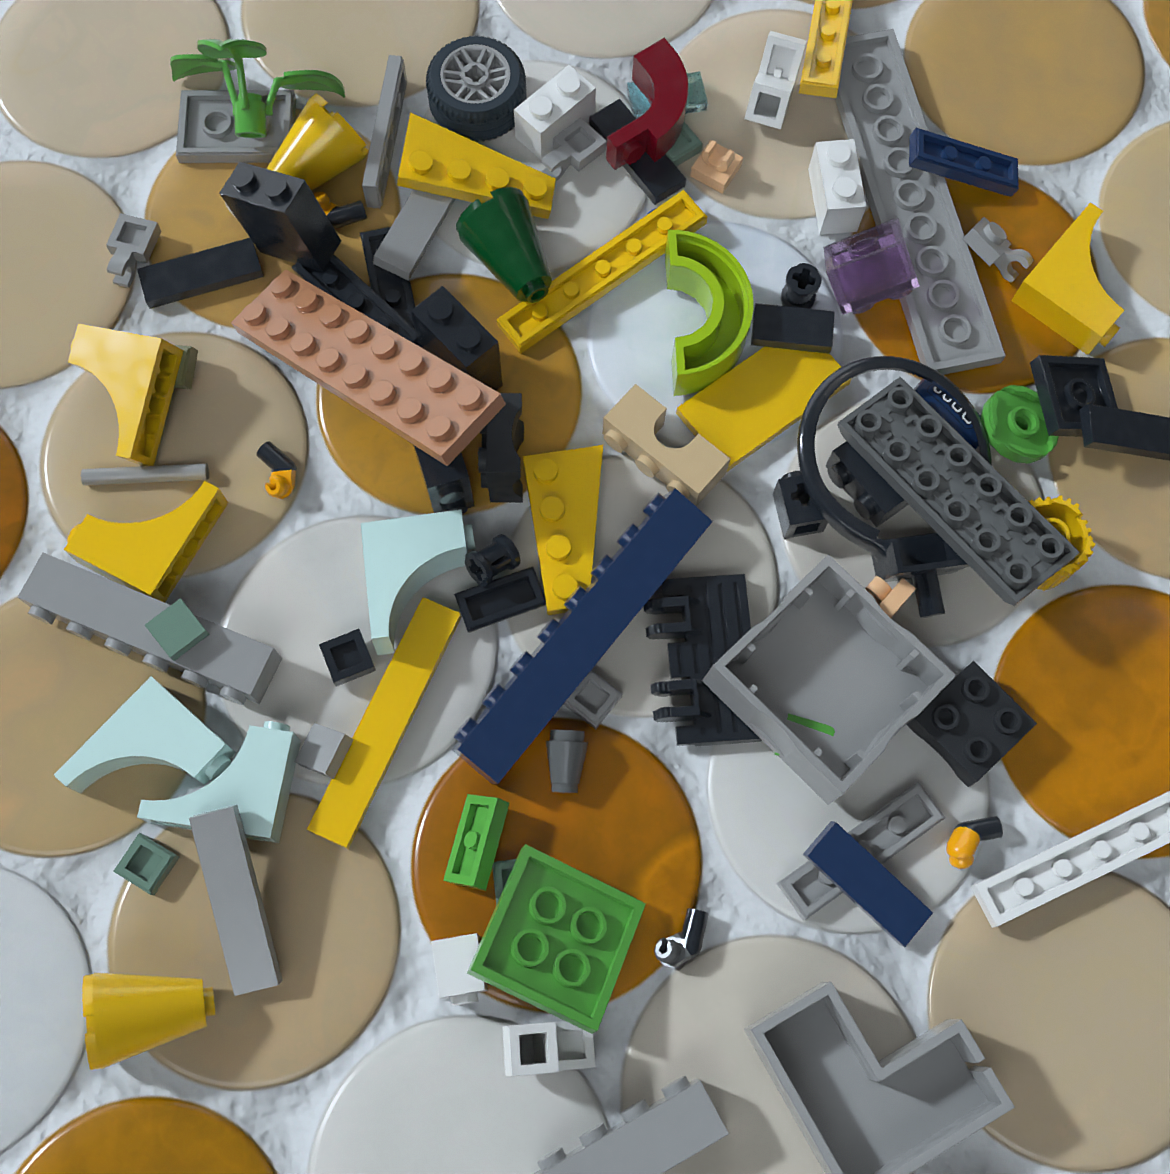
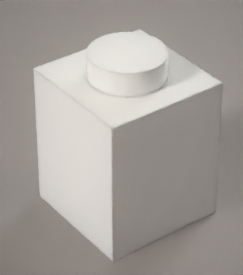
[431,933,488,1006]

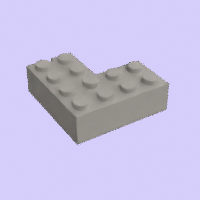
[744,981,1015,1174]

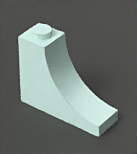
[361,509,476,655]
[54,676,235,794]
[137,721,301,843]

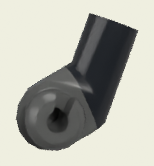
[654,908,709,967]

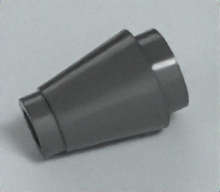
[545,730,589,793]

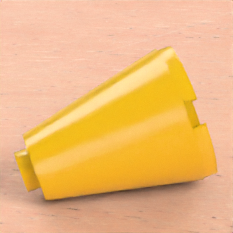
[266,93,369,191]
[82,972,216,1070]

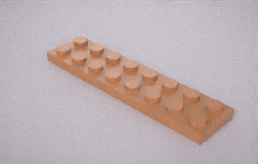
[231,269,506,466]

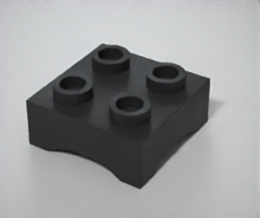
[478,393,524,503]
[906,661,1037,787]

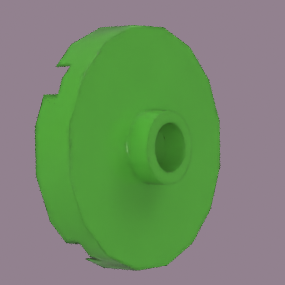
[981,385,1059,464]

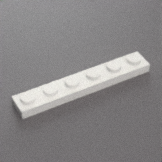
[970,791,1170,928]

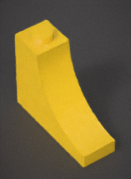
[1011,202,1124,355]
[68,324,184,466]
[64,481,229,603]

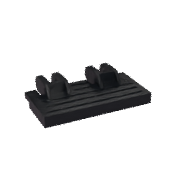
[643,574,762,746]

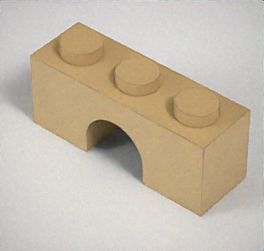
[602,384,730,507]

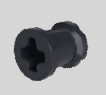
[780,263,822,309]
[465,534,521,587]

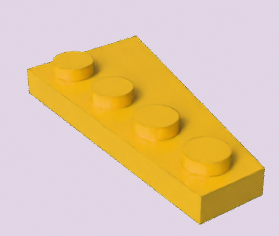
[397,112,556,219]
[523,445,603,615]

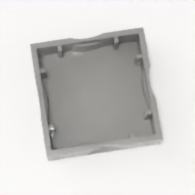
[702,554,956,805]

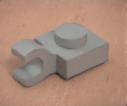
[541,118,607,182]
[106,213,161,288]
[962,217,1033,282]

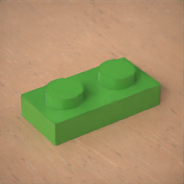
[443,794,510,891]

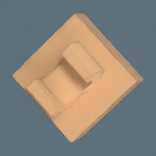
[690,140,743,194]
[865,575,916,618]

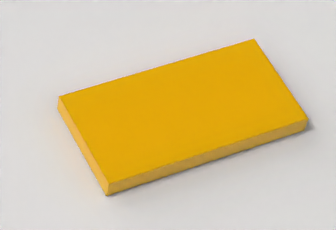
[676,347,852,473]

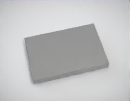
[176,90,296,163]

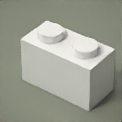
[514,65,596,160]
[808,139,866,235]

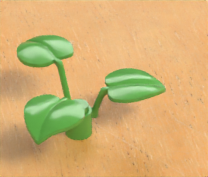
[170,39,345,138]

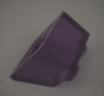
[823,218,920,315]

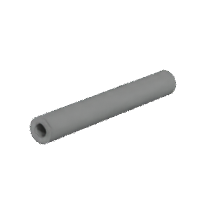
[81,464,209,485]

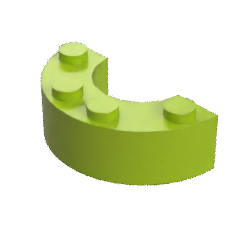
[665,230,754,396]

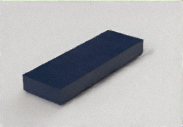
[909,127,1019,197]
[803,821,933,947]

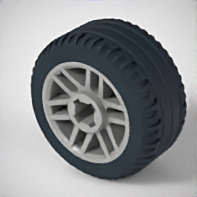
[426,36,527,142]

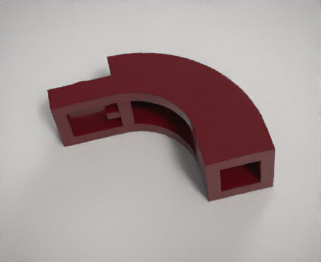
[606,38,688,170]

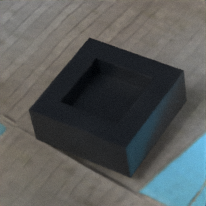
[319,628,376,687]

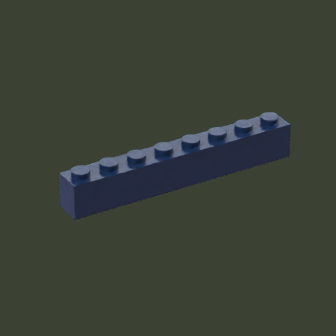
[452,488,713,784]

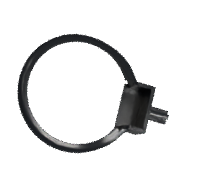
[797,356,992,618]

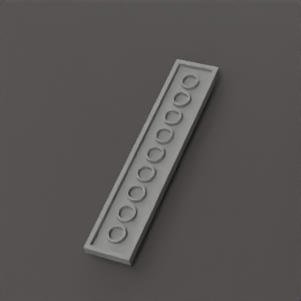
[835,29,1005,375]

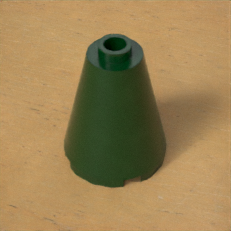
[456,187,552,303]

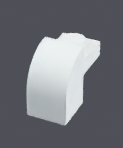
[744,31,807,129]
[502,1021,596,1076]

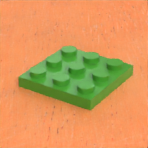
[467,844,646,1034]

